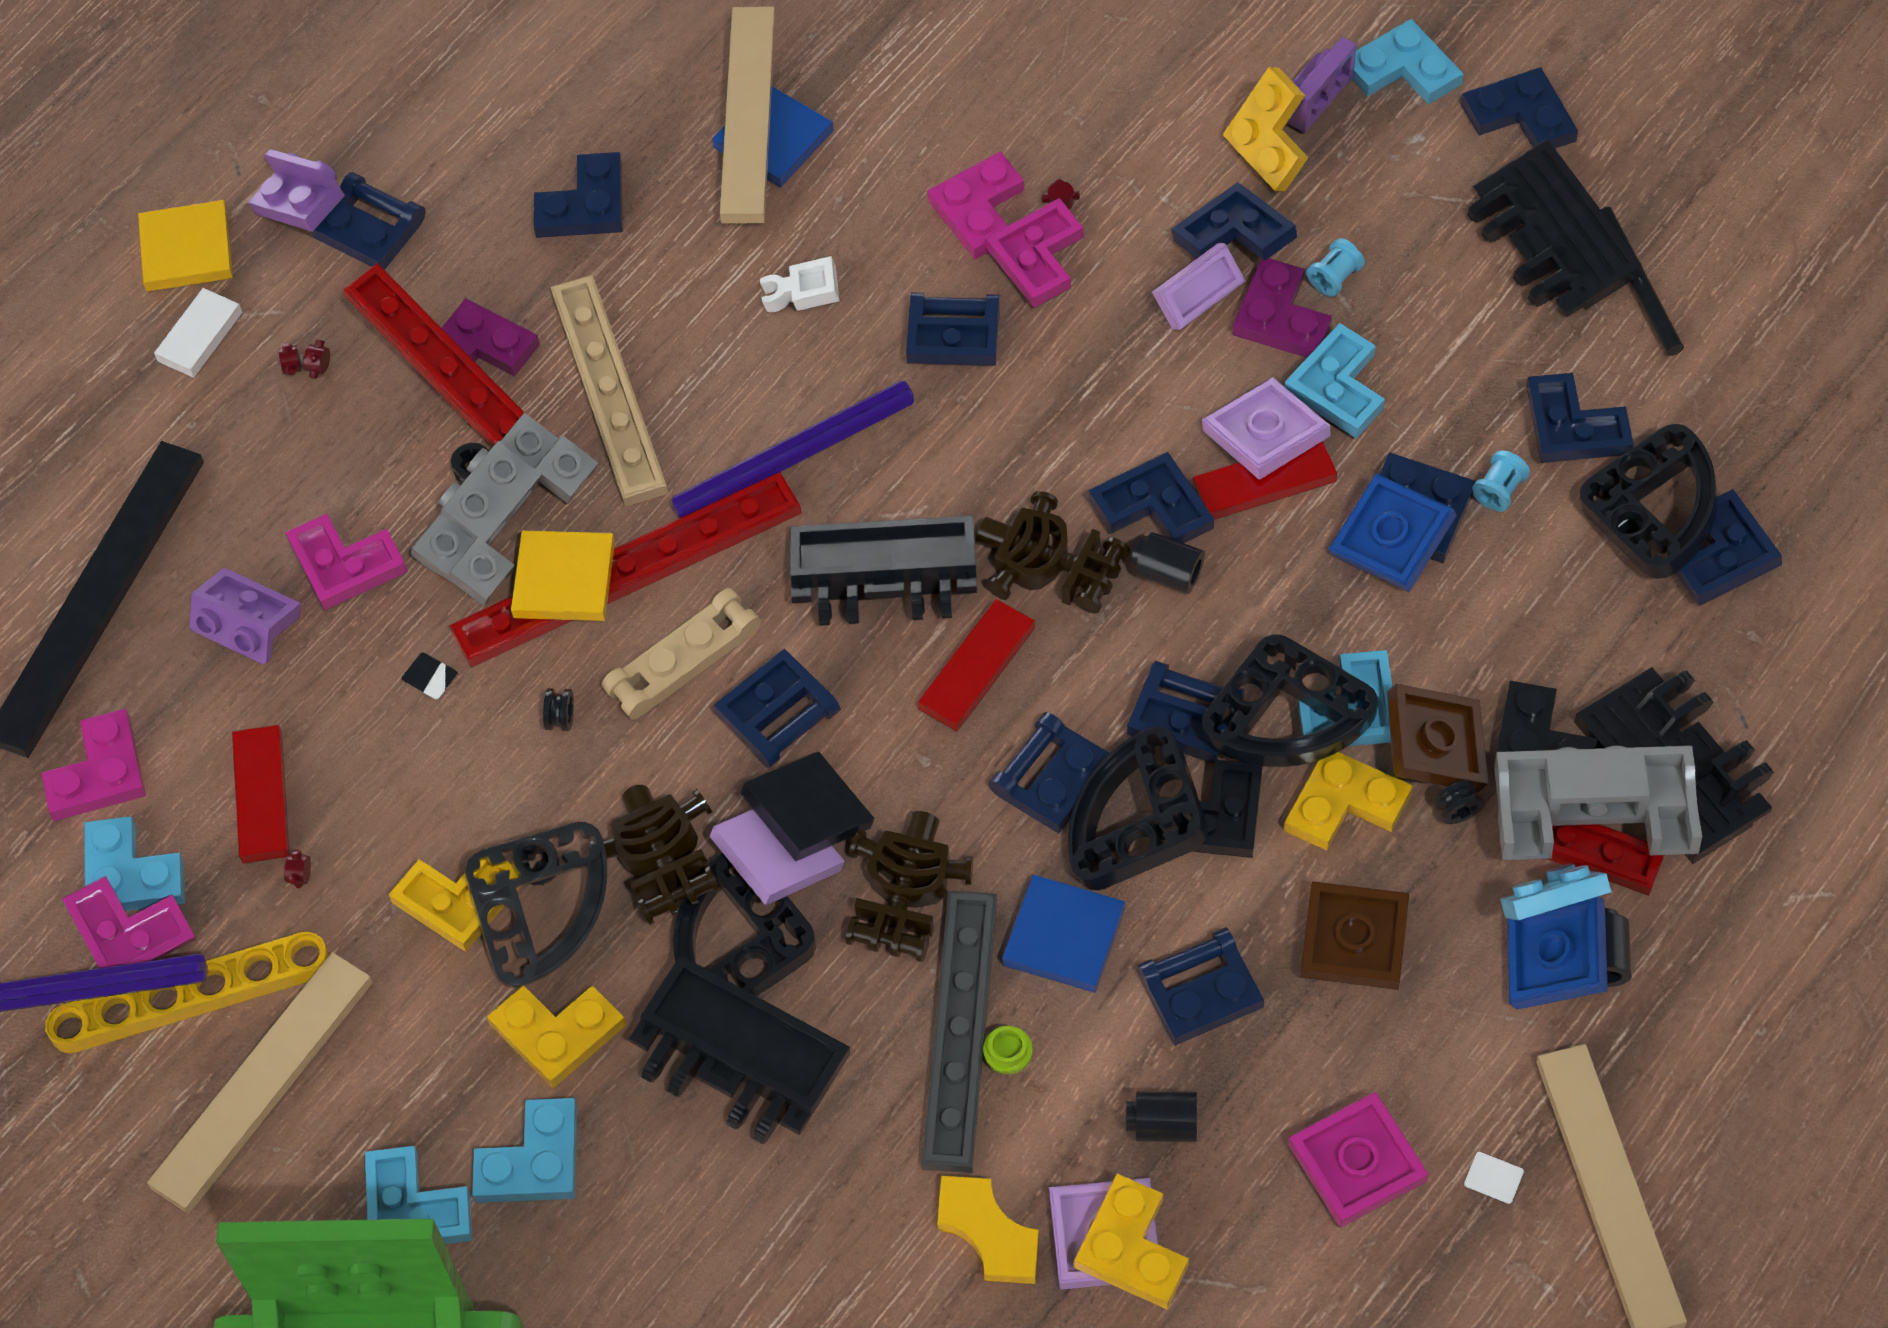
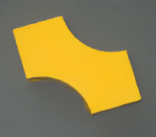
[937,1176,1039,1284]

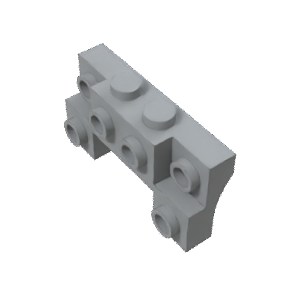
[410,413,598,606]
[1494,746,1702,860]

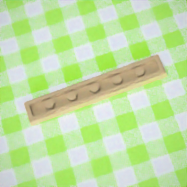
[720,6,776,223]
[551,275,668,507]
[147,952,373,1214]
[1536,1044,1687,1328]

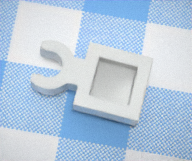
[760,256,840,312]

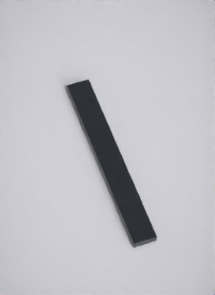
[0,440,204,759]

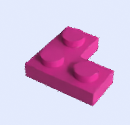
[927,151,1024,260]
[986,198,1084,308]
[285,513,408,610]
[41,708,146,821]
[62,876,196,968]

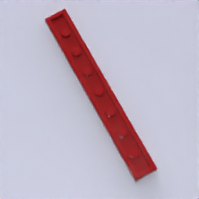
[450,472,802,668]

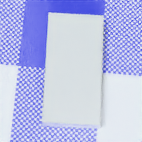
[154,288,243,378]

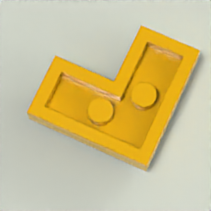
[1223,67,1309,191]
[1284,752,1413,851]
[389,847,521,952]
[487,985,627,1089]
[1074,1173,1189,1310]

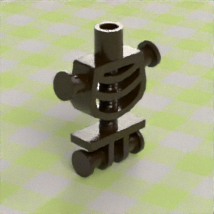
[976,491,1130,613]
[590,785,721,925]
[846,811,973,962]

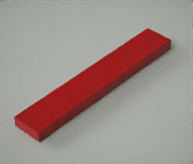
[343,263,525,447]

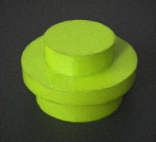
[983,1026,1033,1075]

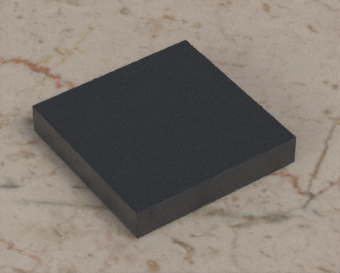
[740,751,875,861]

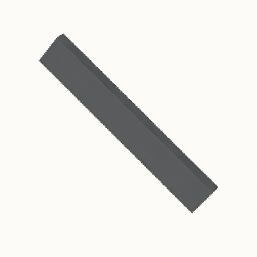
[922,891,997,1173]

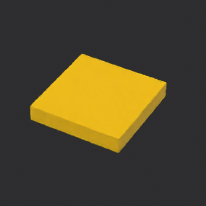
[138,200,233,292]
[511,530,615,621]

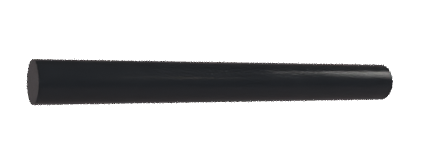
[1601,207,1684,356]

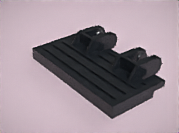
[1467,139,1644,317]
[790,516,977,626]
[1574,667,1774,864]
[629,955,850,1144]

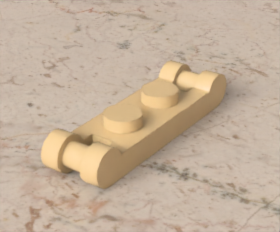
[601,588,762,720]

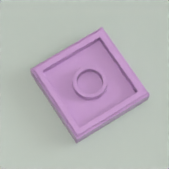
[1202,377,1331,480]
[710,809,845,906]
[1049,1178,1158,1290]

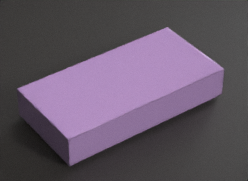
[1152,243,1245,330]

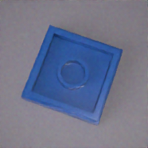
[712,86,834,188]
[1328,473,1457,592]
[1002,875,1125,993]
[1508,896,1608,1010]

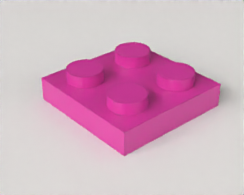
[1288,1092,1429,1228]

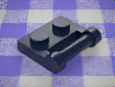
[311,172,426,270]
[906,292,1000,366]
[713,649,841,768]
[1127,660,1245,763]
[988,712,1110,834]
[1137,927,1264,1046]

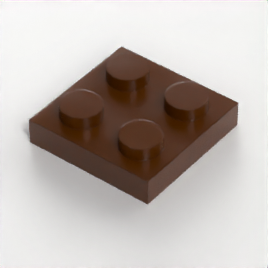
[1387,683,1488,792]
[1300,881,1409,990]

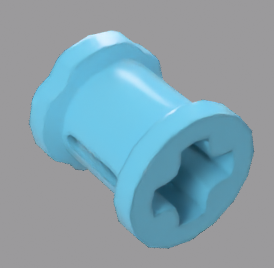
[1306,238,1365,297]
[1472,450,1530,512]

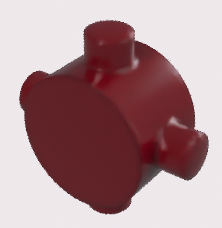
[1042,179,1080,210]
[303,340,330,379]
[279,343,302,375]
[285,850,311,888]

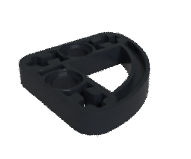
[1580,424,1717,579]
[1202,634,1378,767]
[1068,726,1208,891]
[465,822,607,988]
[673,853,816,996]

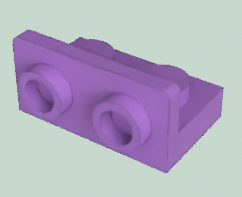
[1287,37,1357,133]
[248,149,345,232]
[190,568,301,664]

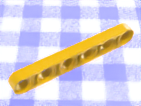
[45,932,330,1053]

